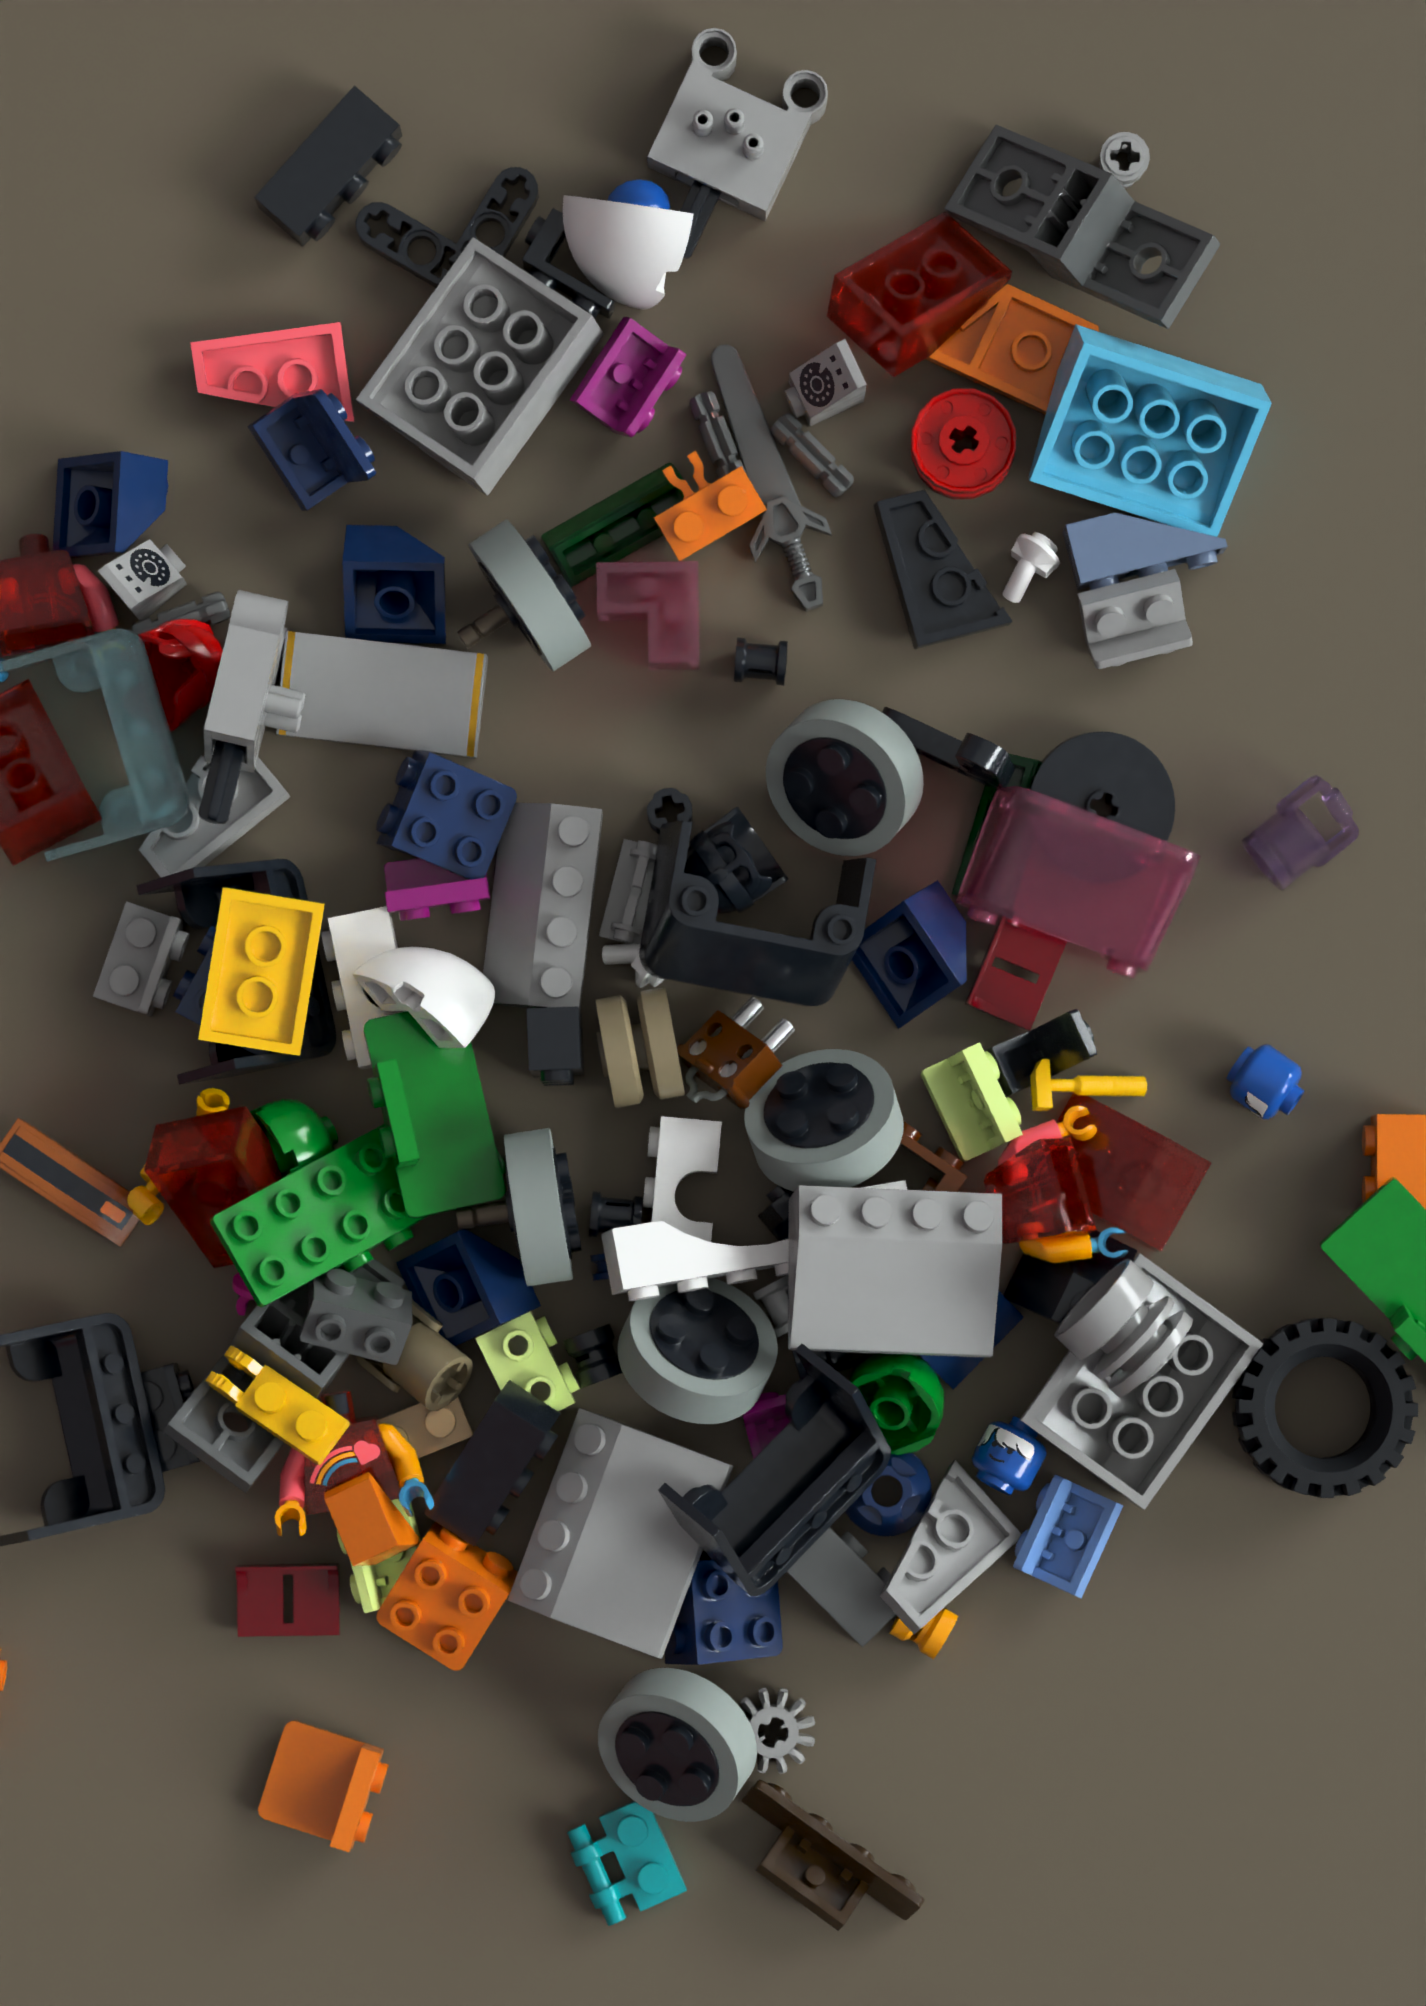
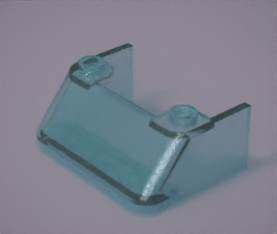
[0,628,190,862]

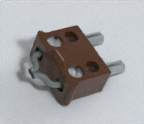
[677,997,795,1109]

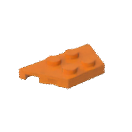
[922,284,1099,415]

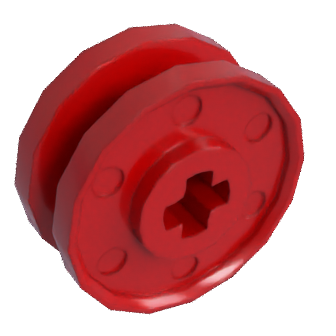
[911,388,1016,499]

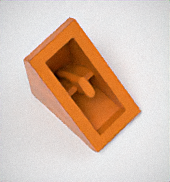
[324,1472,420,1566]

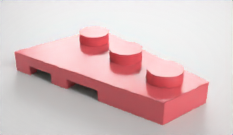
[190,322,355,422]

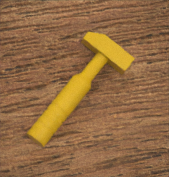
[1030,1059,1147,1111]

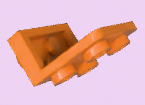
[376,1522,518,1671]
[258,1720,389,1852]

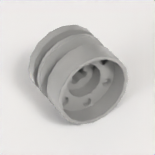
[1054,1259,1193,1398]

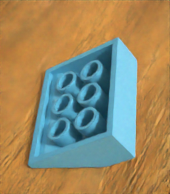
[1028,324,1272,537]

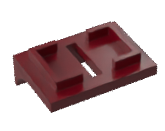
[965,910,1069,1031]
[235,1563,340,1637]

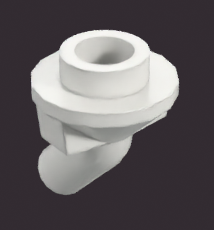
[1002,532,1060,603]
[602,943,664,988]

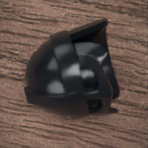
[684,807,789,914]

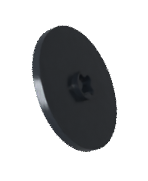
[1026,732,1175,883]

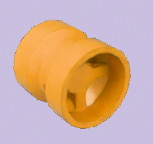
[889,1608,958,1659]

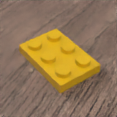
[198,887,325,1056]

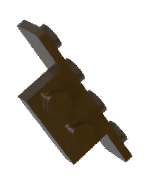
[742,1779,925,1931]

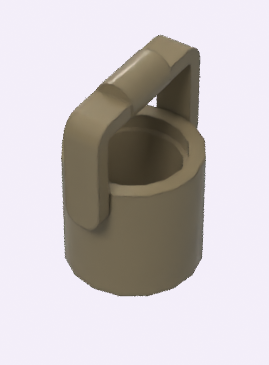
[357,1300,473,1411]

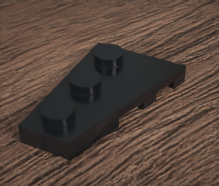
[873,489,1013,650]

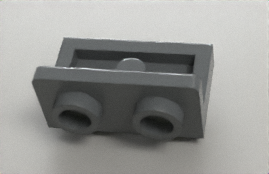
[300,1269,412,1365]

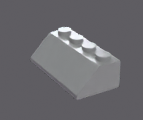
[483,803,603,1011]

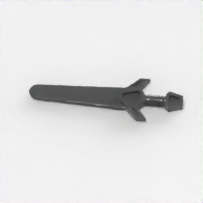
[711,344,832,612]

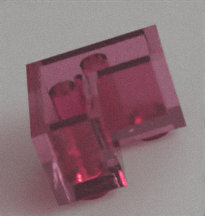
[596,561,699,670]

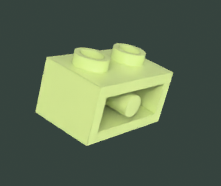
[475,1311,580,1411]

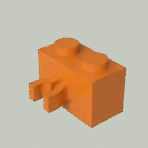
[653,451,767,562]

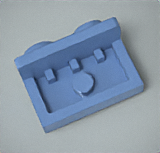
[1013,1475,1123,1598]

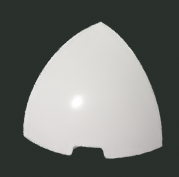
[563,195,694,310]
[352,947,495,1048]

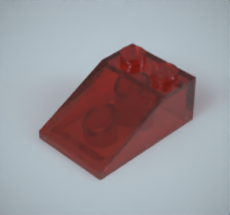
[827,212,1012,378]
[0,679,103,866]
[1029,1093,1212,1252]
[144,1106,282,1268]

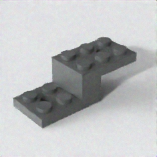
[944,124,1221,330]
[164,1259,405,1493]

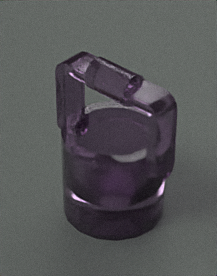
[1241,775,1359,891]

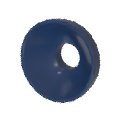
[845,1452,932,1536]

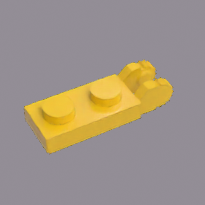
[205,1345,350,1466]

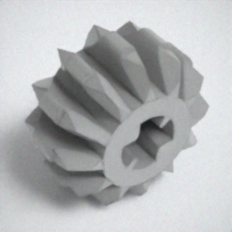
[741,1687,815,1774]

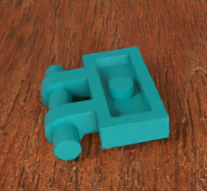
[567,1801,687,1926]

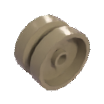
[595,987,685,1108]

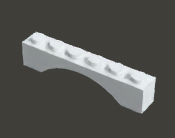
[601,1180,907,1301]

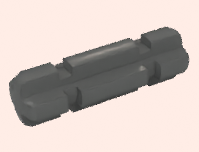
[689,391,746,479]
[771,413,854,498]
[132,591,230,638]

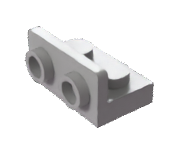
[1077,569,1193,669]
[93,901,189,1017]

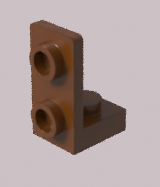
[900,1121,968,1192]

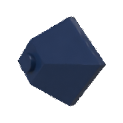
[52,451,168,560]
[342,525,446,644]
[852,880,967,1029]
[396,1229,541,1347]

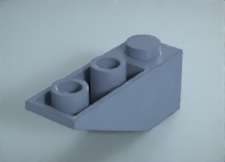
[1062,512,1228,590]

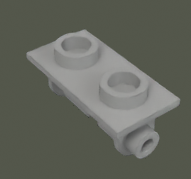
[599,839,658,944]

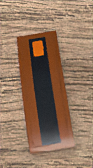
[0,1118,140,1247]

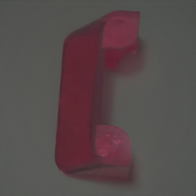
[955,786,1201,979]

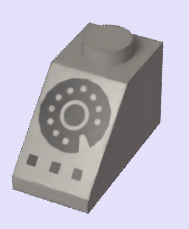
[784,339,867,427]
[98,539,187,621]

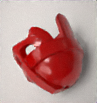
[122,619,223,733]

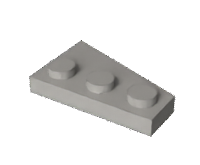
[139,755,291,878]
[880,1460,1022,1634]

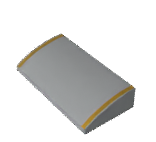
[276,631,488,758]

